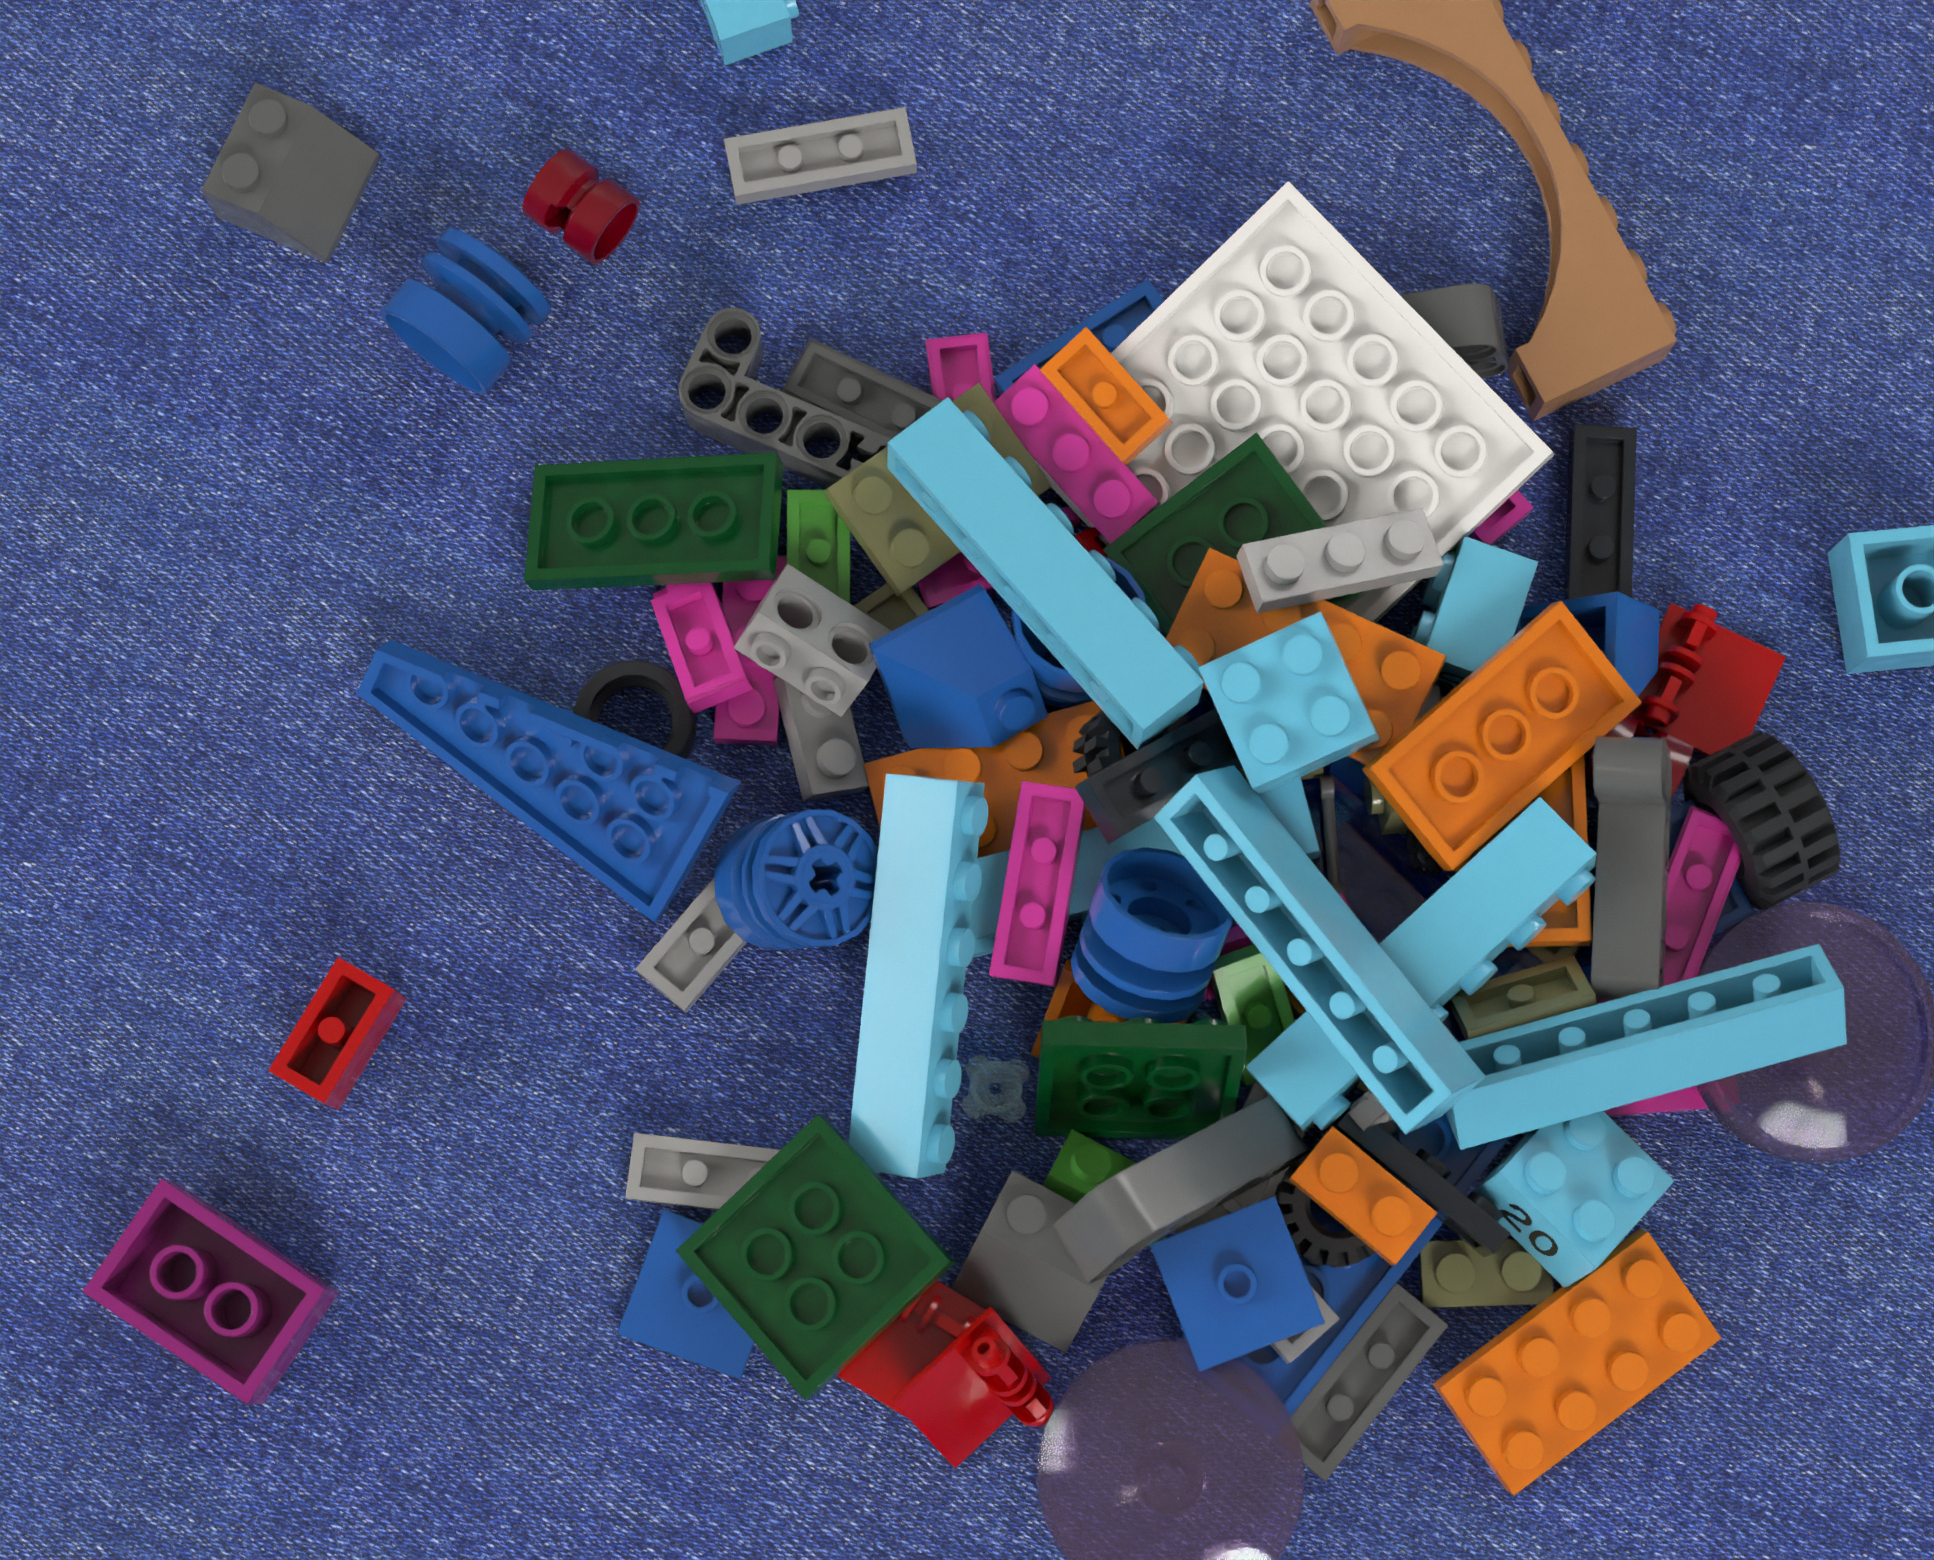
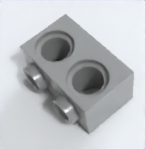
[733,564,892,717]

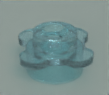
[962,1055,1029,1123]

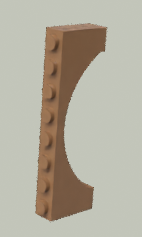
[1309,0,1677,421]

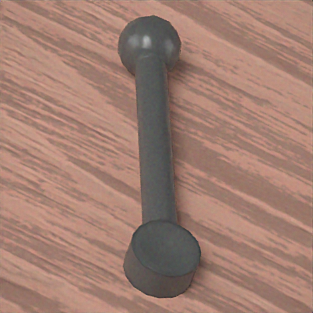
[1319,774,1348,900]

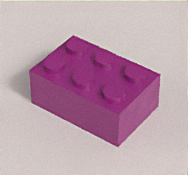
[82,1179,340,1404]

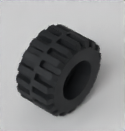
[1682,731,1840,911]

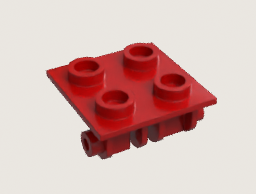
[1630,603,1786,756]
[837,1280,986,1419]
[891,1307,1054,1468]

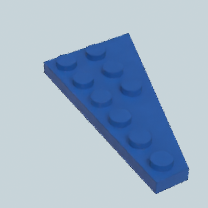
[357,639,741,923]

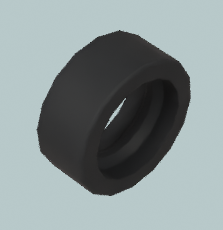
[573,660,696,759]

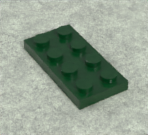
[524,452,783,591]

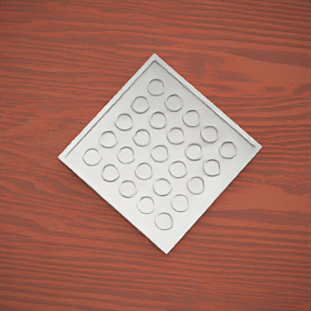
[1027,181,1554,623]

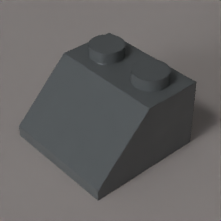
[201,83,380,264]
[951,1170,1109,1353]

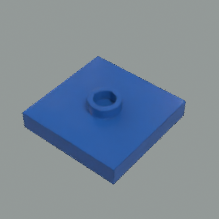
[1150,1196,1325,1372]
[617,1209,755,1380]

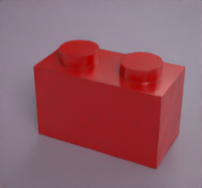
[268,957,407,1111]

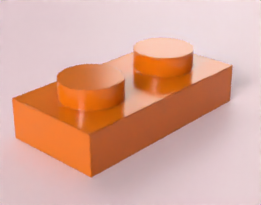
[1040,327,1173,465]
[1288,1126,1437,1266]

